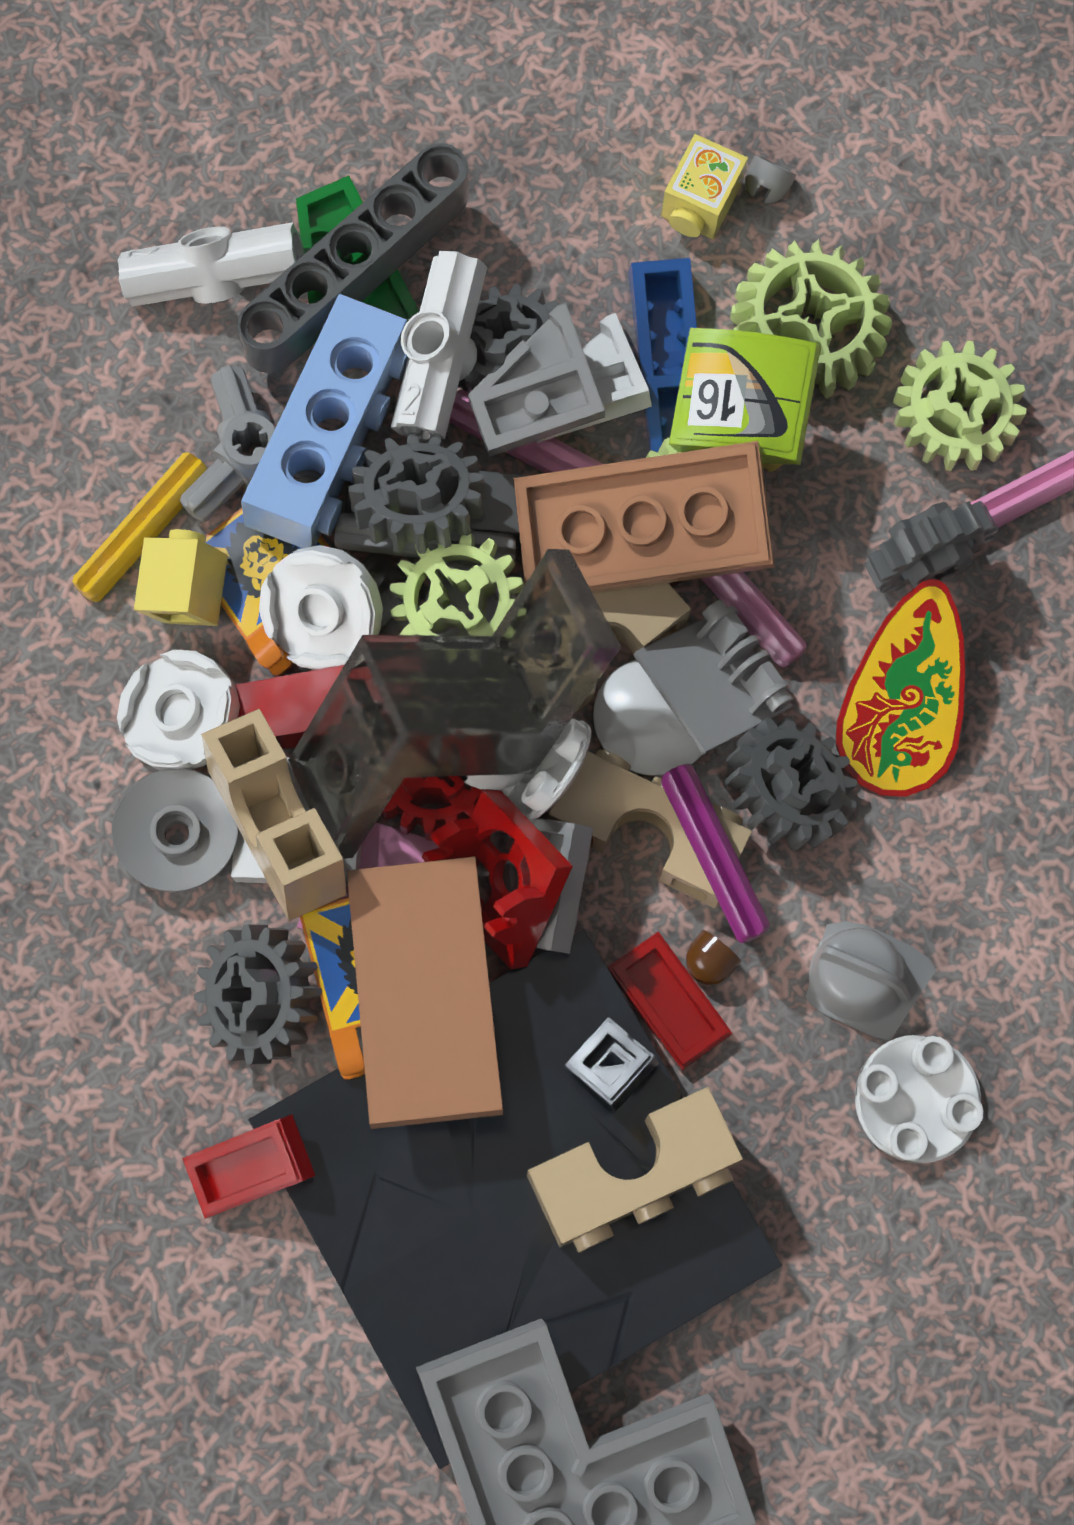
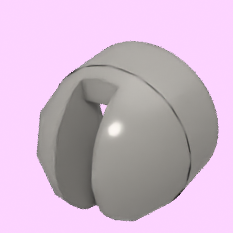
[745,154,796,204]

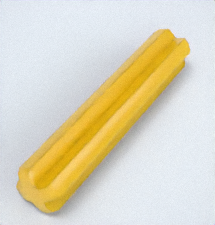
[72,452,208,603]

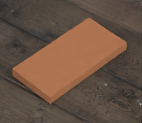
[514,441,775,602]
[347,857,503,1129]

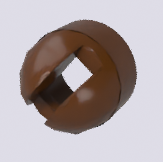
[686,930,742,985]

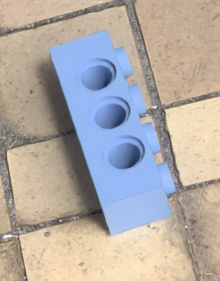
[241,294,408,548]

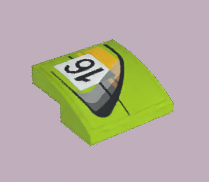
[669,328,821,465]

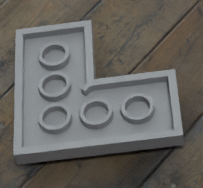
[416,1318,756,1525]

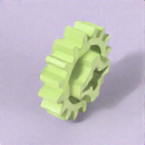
[893,340,1027,471]
[390,533,526,668]

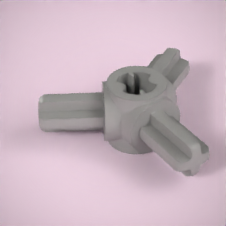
[180,365,322,522]

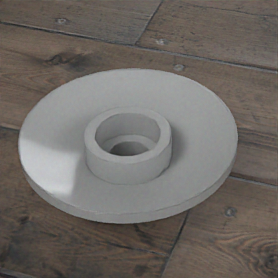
[112,769,238,893]

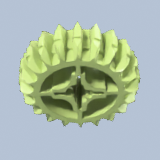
[730,239,892,399]

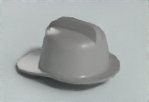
[806,921,936,1041]

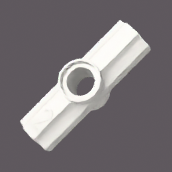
[118,222,304,307]
[391,251,487,442]

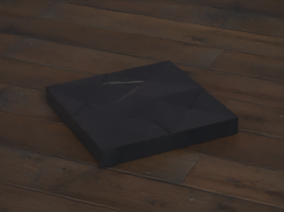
[248,929,782,1469]

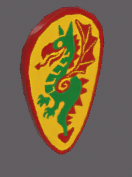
[835,579,965,797]

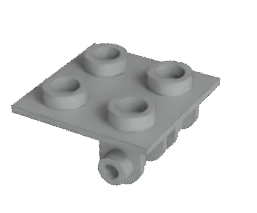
[633,600,793,755]

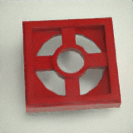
[421,789,573,969]

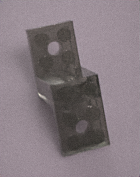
[288,549,621,859]

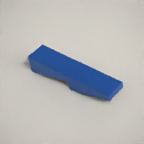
[628,258,697,453]

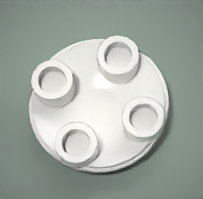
[593,660,703,777]
[501,719,591,822]
[855,1035,983,1163]

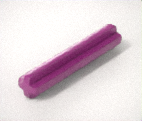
[661,764,770,943]

